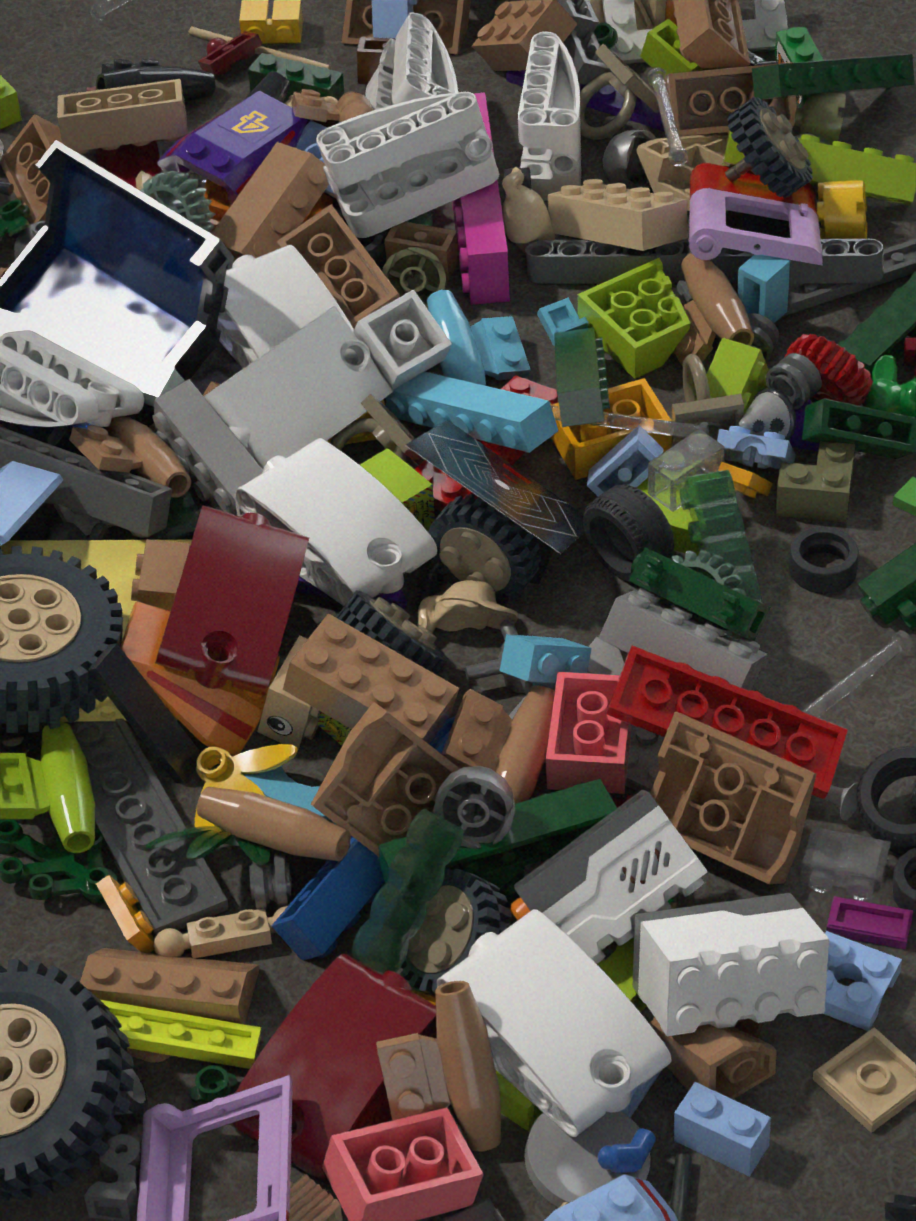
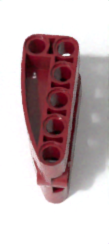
[155,505,309,696]
[229,954,437,1184]

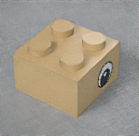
[258,635,321,750]

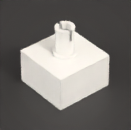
[353,289,452,390]

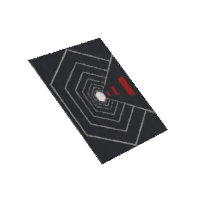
[405,420,585,554]

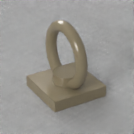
[580,44,666,140]
[671,354,744,458]
[330,394,425,465]

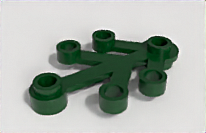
[0,819,117,903]

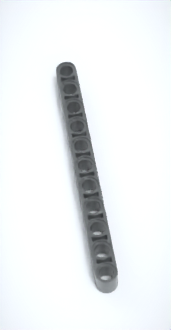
[525,239,884,284]

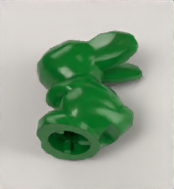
[863,355,916,418]

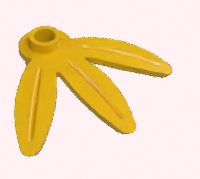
[195,744,298,827]

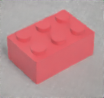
[546,672,632,794]
[322,1108,483,1221]

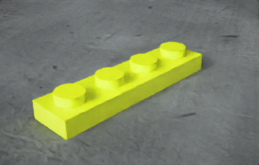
[101,1000,261,1069]

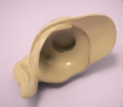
[501,167,555,253]
[418,580,518,633]

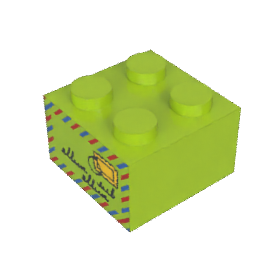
[360,448,435,532]

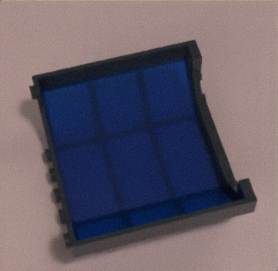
[0,140,234,457]

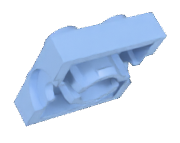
[716,426,796,469]
[822,931,902,1031]

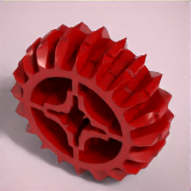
[785,334,873,406]

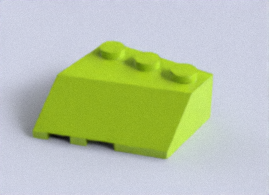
[577,258,690,379]

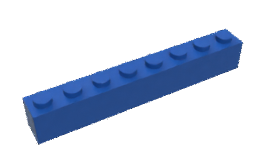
[271,716,456,960]

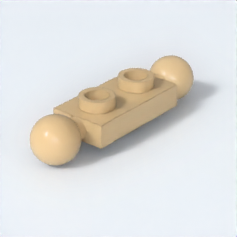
[154,906,288,959]

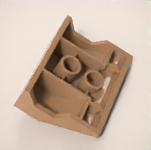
[311,702,460,856]
[650,712,816,884]

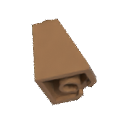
[649,1017,777,1099]

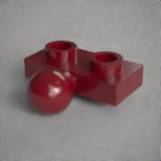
[198,31,263,75]

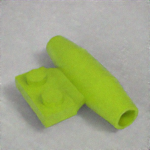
[0,721,95,853]

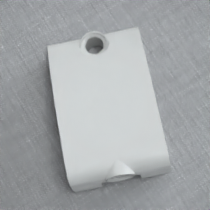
[365,12,458,110]
[518,32,581,201]
[316,92,499,238]
[200,245,358,368]
[203,306,393,469]
[0,329,144,427]
[235,438,437,606]
[437,909,672,1137]

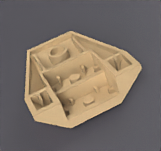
[636,133,729,211]

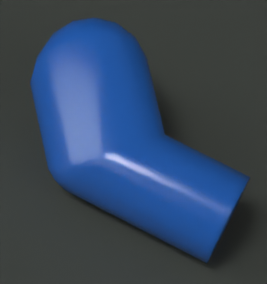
[598,1128,656,1173]

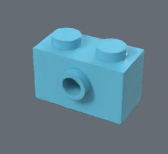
[738,254,790,323]
[500,634,592,689]

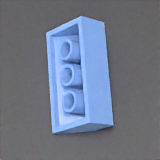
[0,461,64,546]

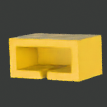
[239,0,303,44]

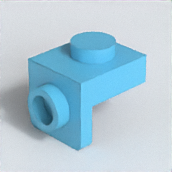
[537,298,589,347]

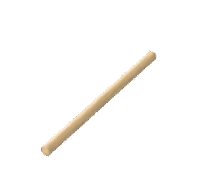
[189,27,331,70]

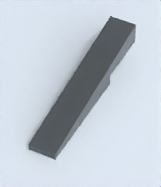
[557,0,610,85]

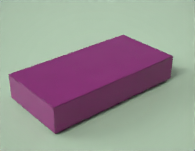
[826,896,913,949]

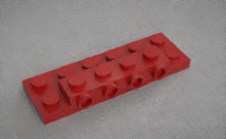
[606,645,848,800]

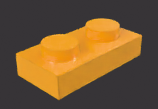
[716,461,773,498]
[96,875,155,953]

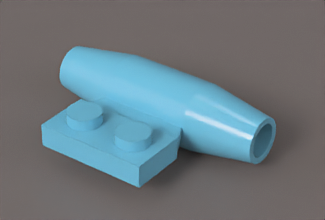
[427,290,531,386]

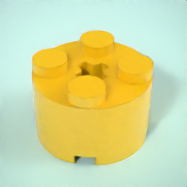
[817,180,867,239]

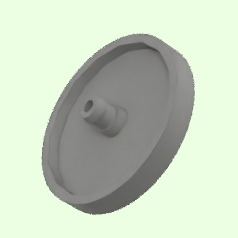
[525,1111,650,1208]

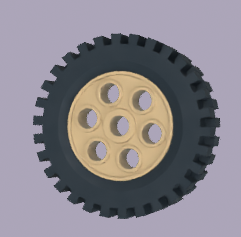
[0,546,123,733]
[0,959,134,1201]

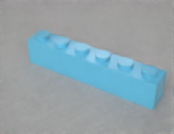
[385,372,559,453]

